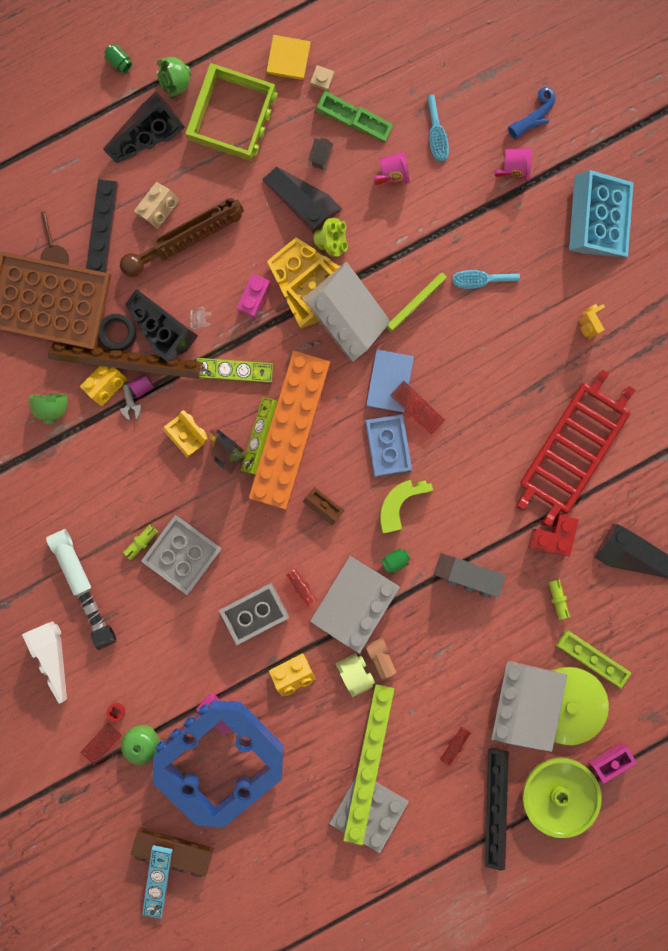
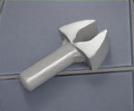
[120,384,142,421]

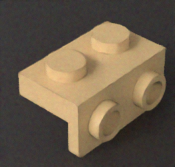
[134,182,180,229]

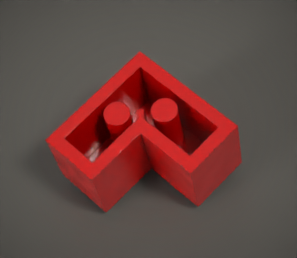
[528,515,579,557]

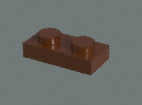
[302,487,344,526]

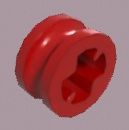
[106,703,125,722]

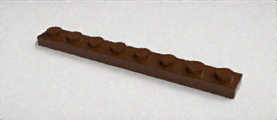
[48,343,203,379]

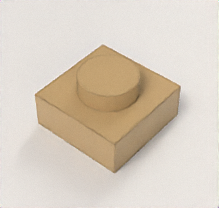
[310,65,334,91]

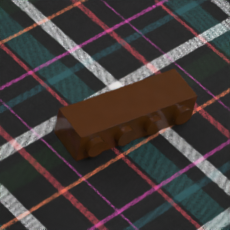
[130,827,214,877]

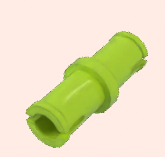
[123,524,158,560]
[548,579,570,620]

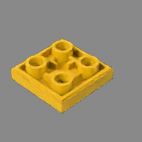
[267,35,311,80]

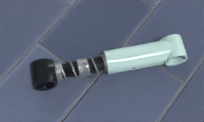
[46,529,117,650]

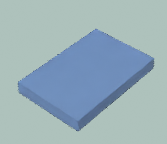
[366,350,414,413]
[365,414,412,477]

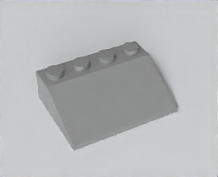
[302,262,390,361]
[310,556,400,654]
[492,661,567,752]

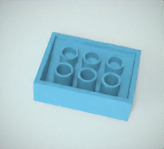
[569,170,634,258]

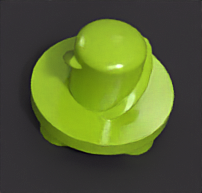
[314,218,348,257]

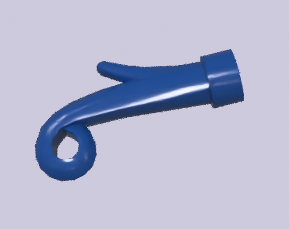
[507,87,555,139]

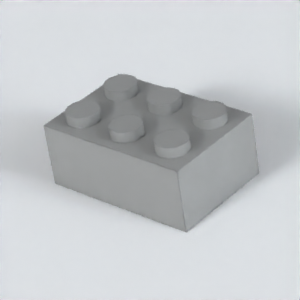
[219,583,290,645]

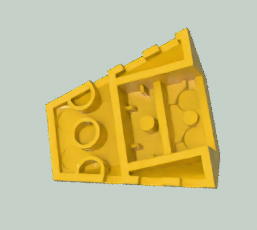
[267,237,341,329]

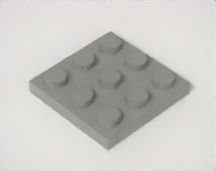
[141,515,222,595]
[329,774,408,853]

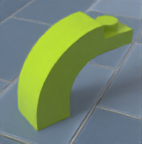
[380,480,433,533]

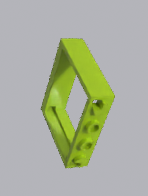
[185,63,278,161]

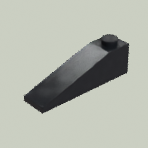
[103,91,185,163]
[263,166,342,234]
[126,289,198,361]
[594,524,668,578]

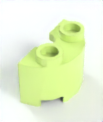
[336,653,375,697]

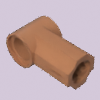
[365,637,397,679]

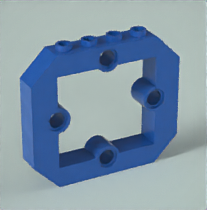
[153,700,284,827]

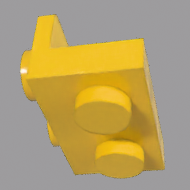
[579,304,605,340]
[80,366,127,406]
[162,410,208,458]
[269,654,316,696]

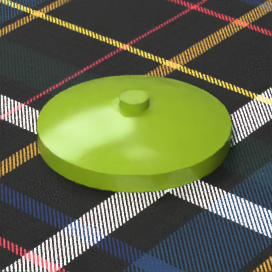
[551,667,609,745]
[522,758,602,838]

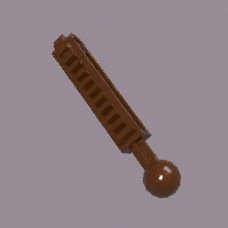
[120,198,244,277]

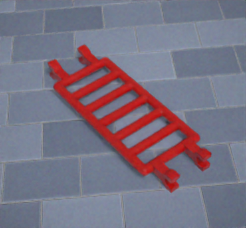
[516,370,635,526]

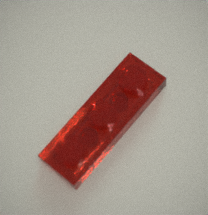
[390,381,445,434]

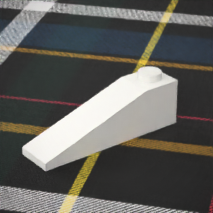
[22,622,67,704]

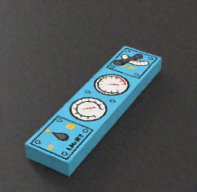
[142,845,173,919]

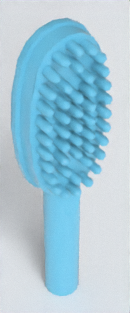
[427,95,449,162]
[452,270,520,289]

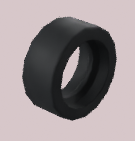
[98,314,136,351]

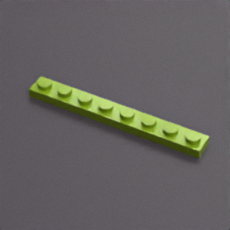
[343,684,395,845]

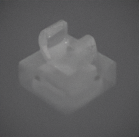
[190,307,212,329]

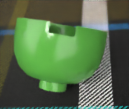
[156,57,191,98]
[29,394,68,424]
[121,725,160,765]

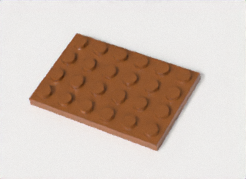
[0,251,111,350]

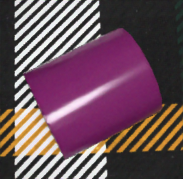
[129,373,154,398]

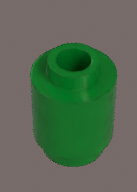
[104,44,133,74]
[381,548,411,574]

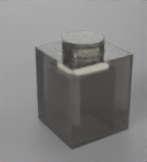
[308,138,333,171]

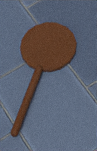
[41,211,69,265]

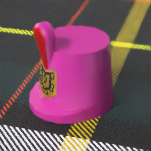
[494,148,532,181]
[374,151,410,185]

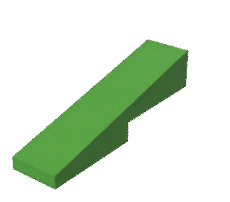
[315,91,393,142]

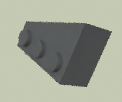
[433,553,506,599]

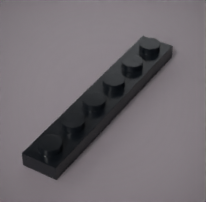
[86,179,118,273]
[485,748,509,871]

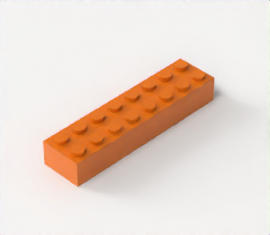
[249,351,330,510]

